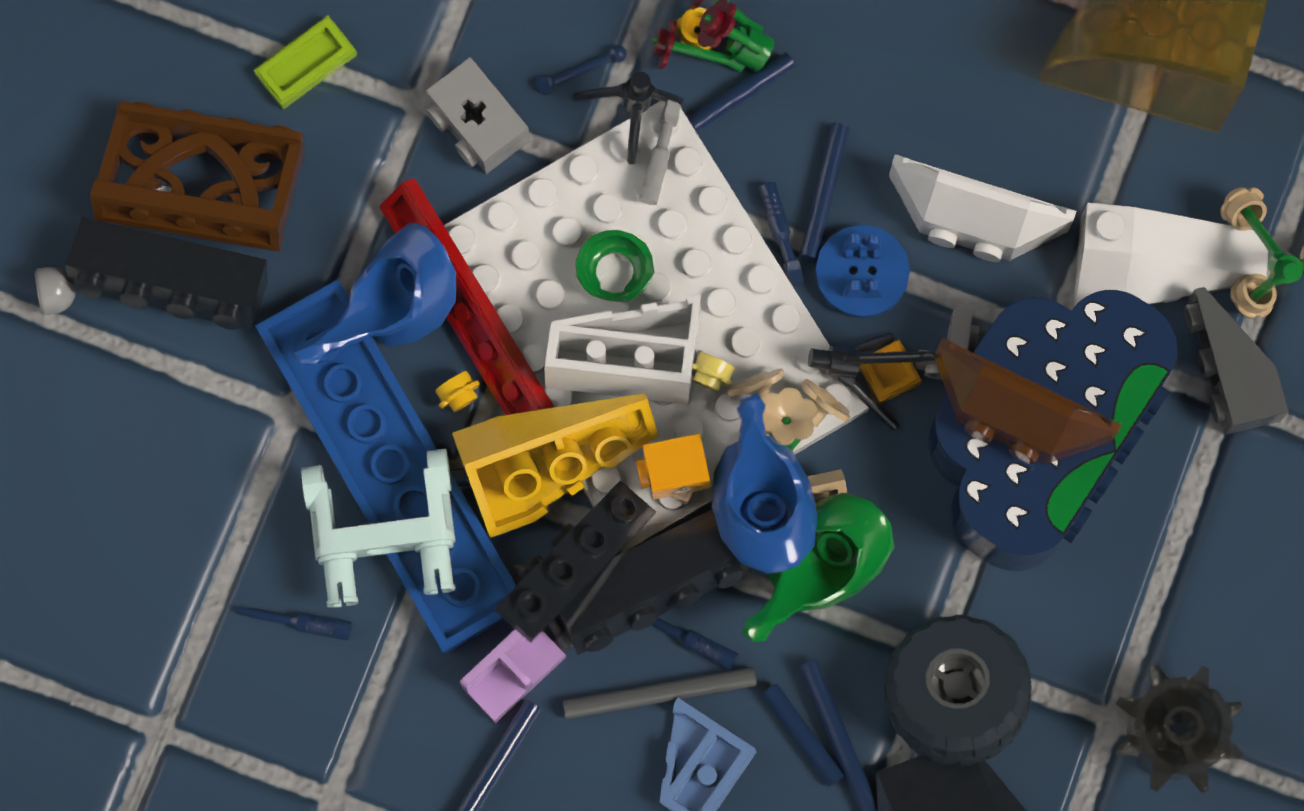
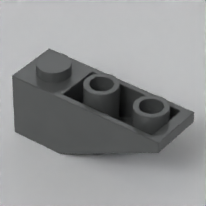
[1184,287,1289,435]

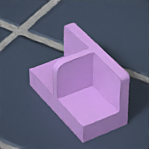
[460,629,566,724]

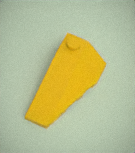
[452,393,659,538]

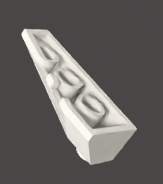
[1074,203,1268,306]

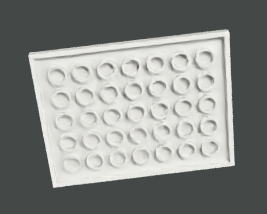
[444,101,868,553]

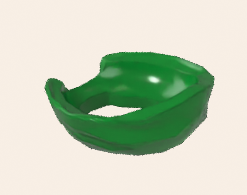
[575,230,654,302]

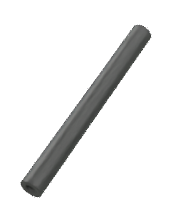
[563,667,757,719]

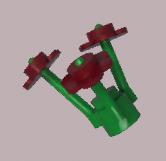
[652,0,775,72]

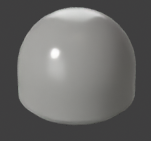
[34,267,76,315]

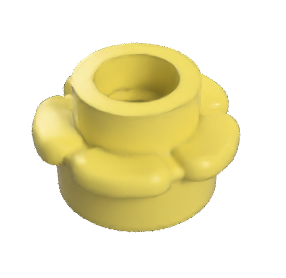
[693,352,735,392]

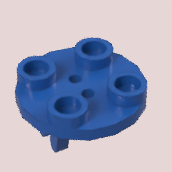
[815,225,910,318]

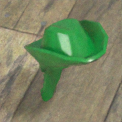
[742,492,894,642]

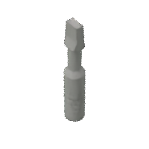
[639,100,681,205]

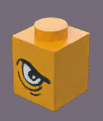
[635,433,710,500]

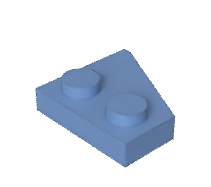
[659,698,757,811]

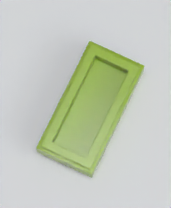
[254,15,357,110]

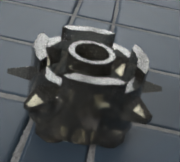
[1116,665,1243,793]

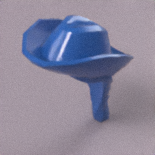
[293,222,456,365]
[712,392,818,573]

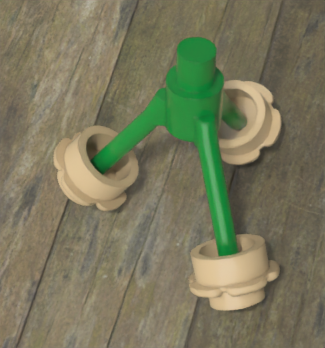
[1220,187,1304,319]

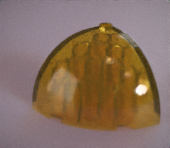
[1039,0,1268,133]

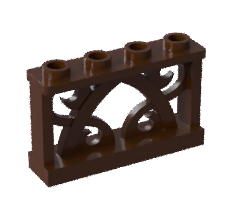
[90,101,305,252]

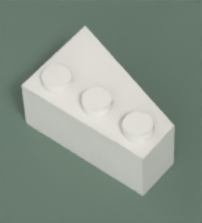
[545,294,701,405]

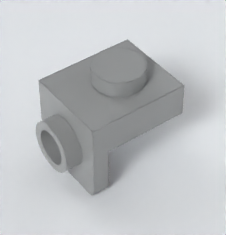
[915,307,980,380]

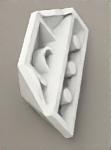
[889,154,1076,262]

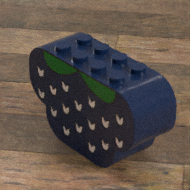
[928,290,1178,571]

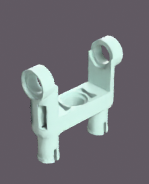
[301,449,455,608]

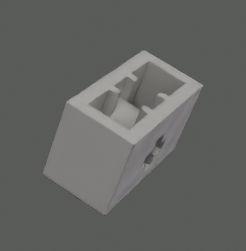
[426,57,530,174]

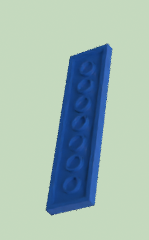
[256,280,516,655]

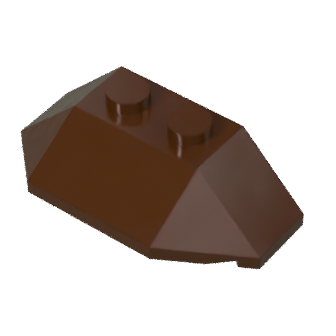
[934,337,1121,464]

